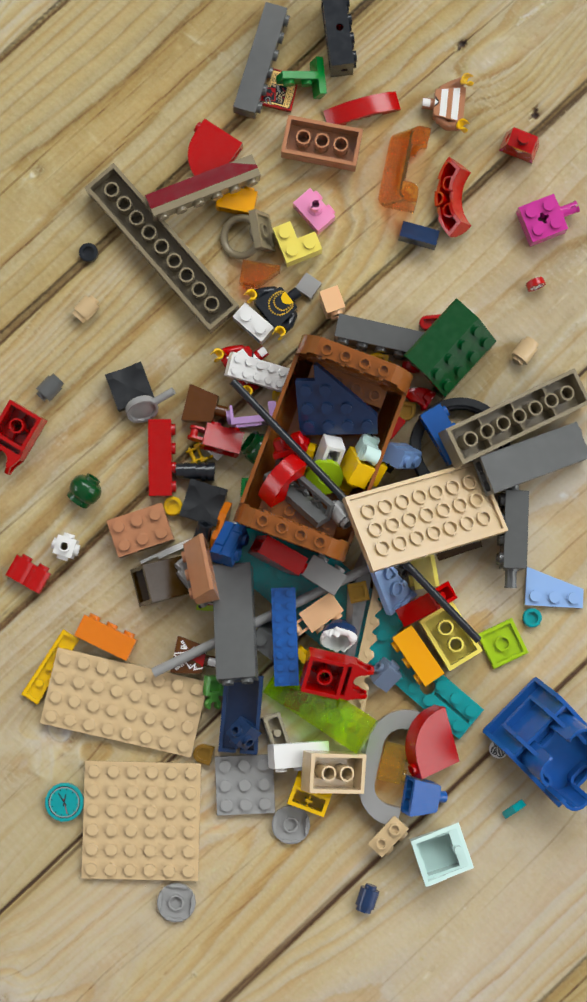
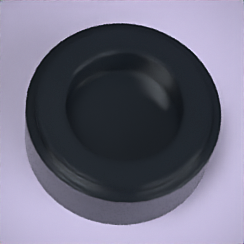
[79,243,99,263]

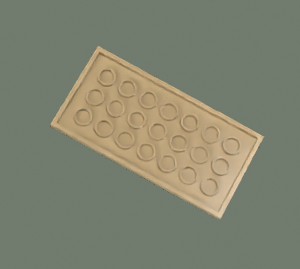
[342,462,508,573]
[40,647,205,757]

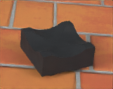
[105,361,154,412]
[179,479,228,527]

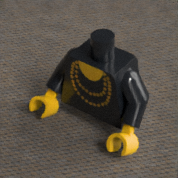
[243,286,302,340]

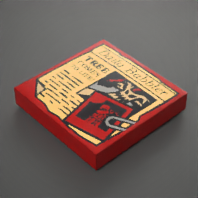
[260,69,298,113]

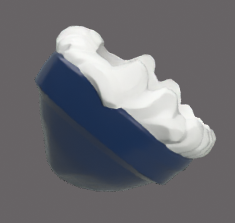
[320,619,358,653]

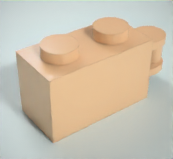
[297,593,344,636]

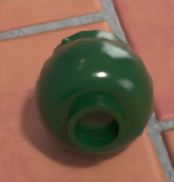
[241,431,265,464]
[67,473,102,509]

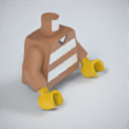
[422,73,474,133]

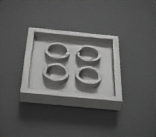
[215,754,275,816]

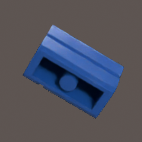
[210,521,249,567]

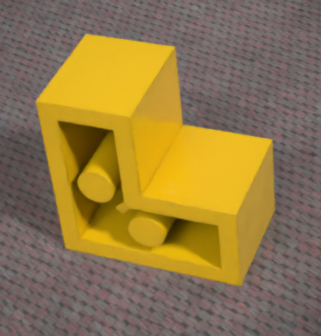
[340,446,388,489]

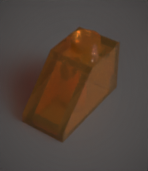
[239,260,281,290]

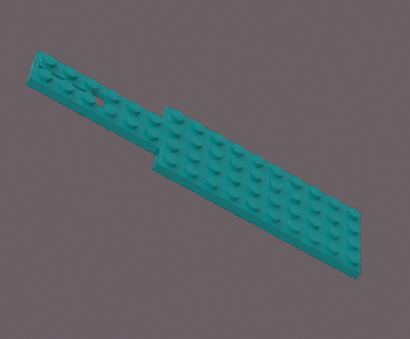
[235,523,484,739]

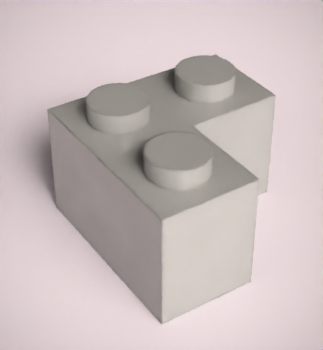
[301,554,347,596]

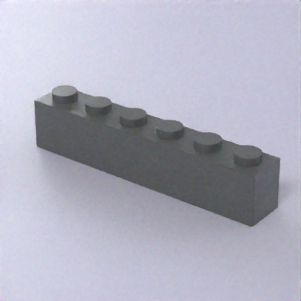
[233,2,290,119]

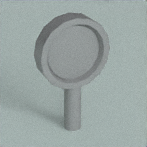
[125,388,176,423]

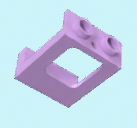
[226,401,276,428]

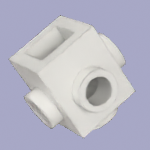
[51,532,80,561]

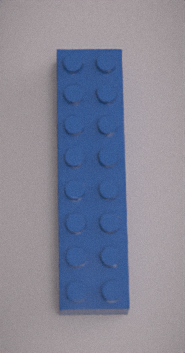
[271,587,299,686]

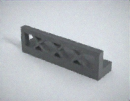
[262,458,335,528]

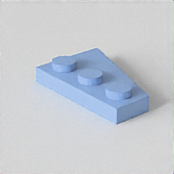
[368,566,417,616]
[524,567,584,608]

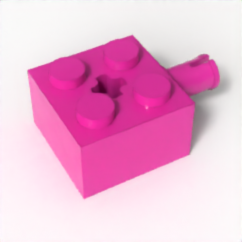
[516,194,580,247]

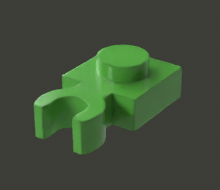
[203,675,224,709]

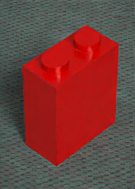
[395,581,458,627]

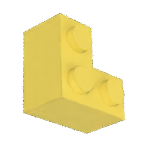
[273,221,322,267]

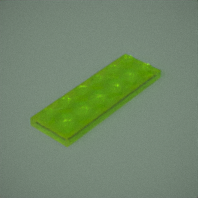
[263,669,379,755]

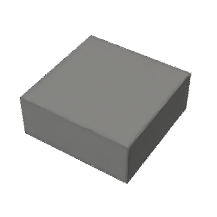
[296,272,322,300]

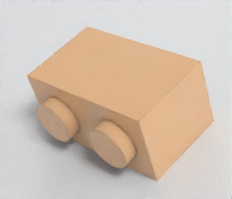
[319,285,345,321]

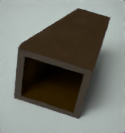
[130,556,189,607]

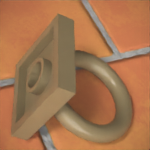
[220,209,276,259]

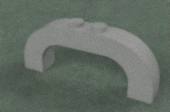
[359,709,421,824]

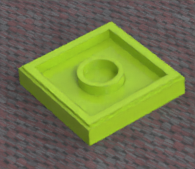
[478,618,529,669]

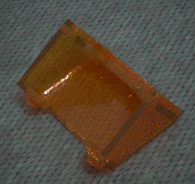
[378,126,431,213]

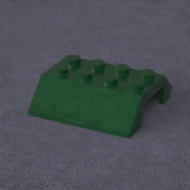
[404,298,496,400]

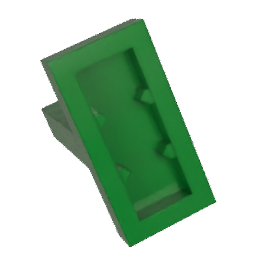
[276,56,327,99]

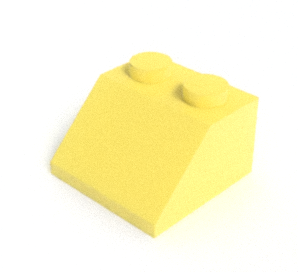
[408,554,440,590]

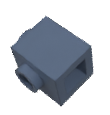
[370,657,402,693]

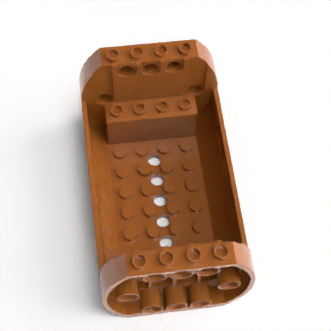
[233,334,413,563]

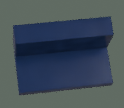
[398,221,440,250]

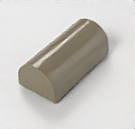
[261,712,290,744]

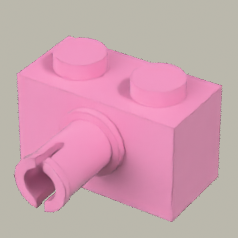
[293,188,335,235]

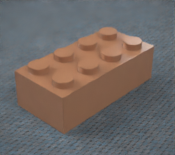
[281,115,363,172]

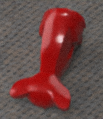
[406,387,436,411]

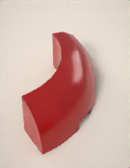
[434,157,472,237]

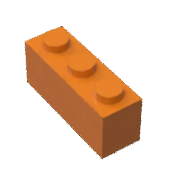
[74,613,138,661]

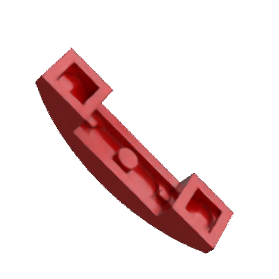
[323,91,401,125]

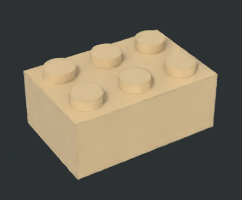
[301,750,367,794]

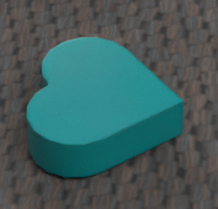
[502,799,526,819]

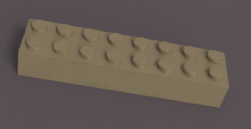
[438,368,587,468]

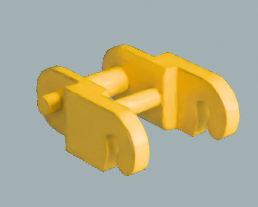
[186,443,214,464]

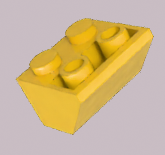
[287,771,332,817]

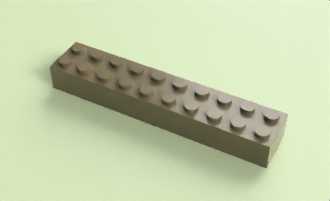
[85,163,239,334]

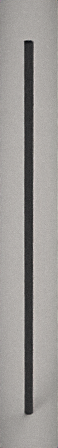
[230,379,481,643]

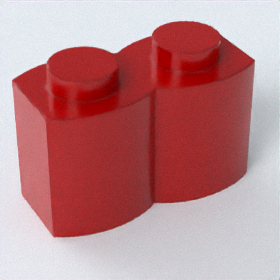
[5,554,52,594]

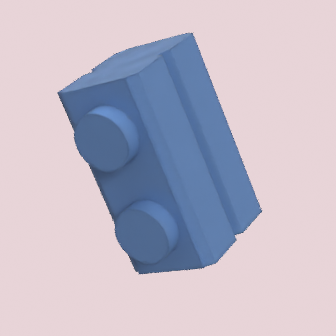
[382,442,422,469]

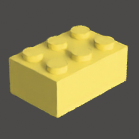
[418,601,483,671]

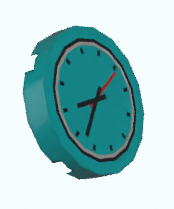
[45,783,84,822]

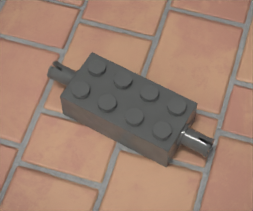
[496,485,529,588]

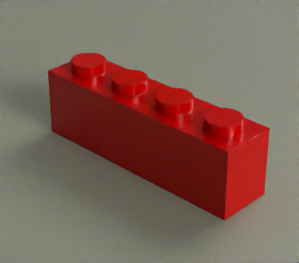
[148,419,177,497]

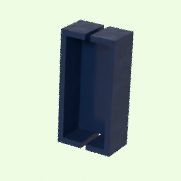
[218,675,264,755]

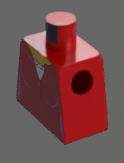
[499,127,539,164]

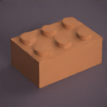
[107,502,175,558]

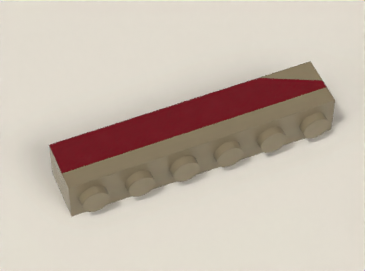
[145,154,261,222]

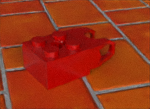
[0,400,48,475]
[299,647,375,700]

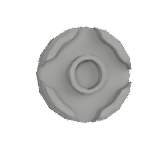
[272,805,310,844]
[157,882,196,922]

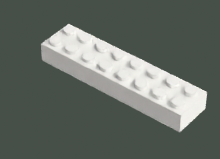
[224,352,290,392]

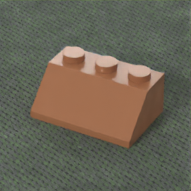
[181,533,219,604]

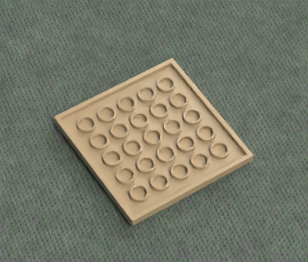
[81,760,202,881]

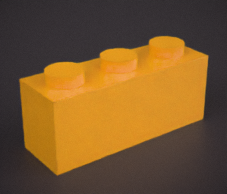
[391,625,444,687]

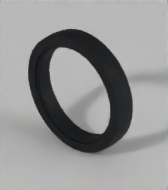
[409,397,511,476]

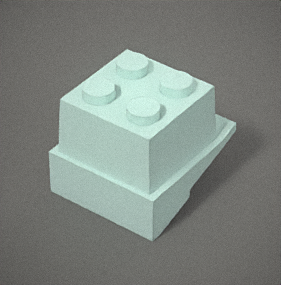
[410,822,474,887]

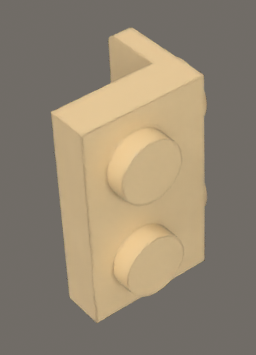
[368,816,409,857]

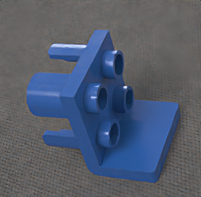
[482,677,587,811]

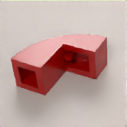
[258,453,307,507]

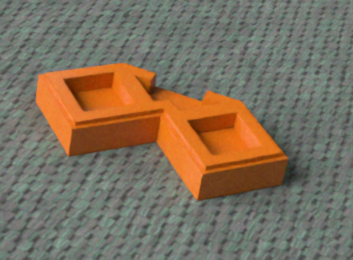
[209,501,232,550]

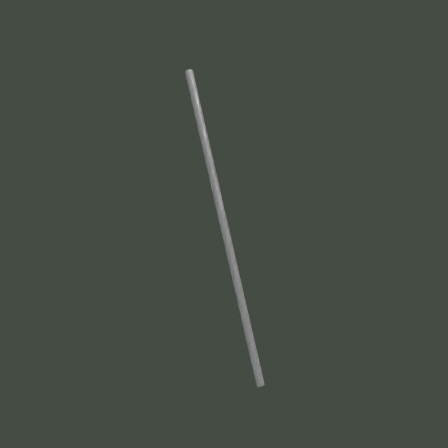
[151,563,369,677]

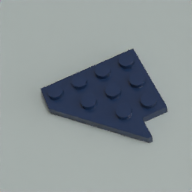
[295,362,379,435]

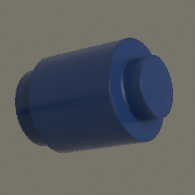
[355,883,379,914]

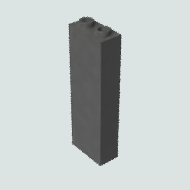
[472,422,587,497]
[213,562,258,686]

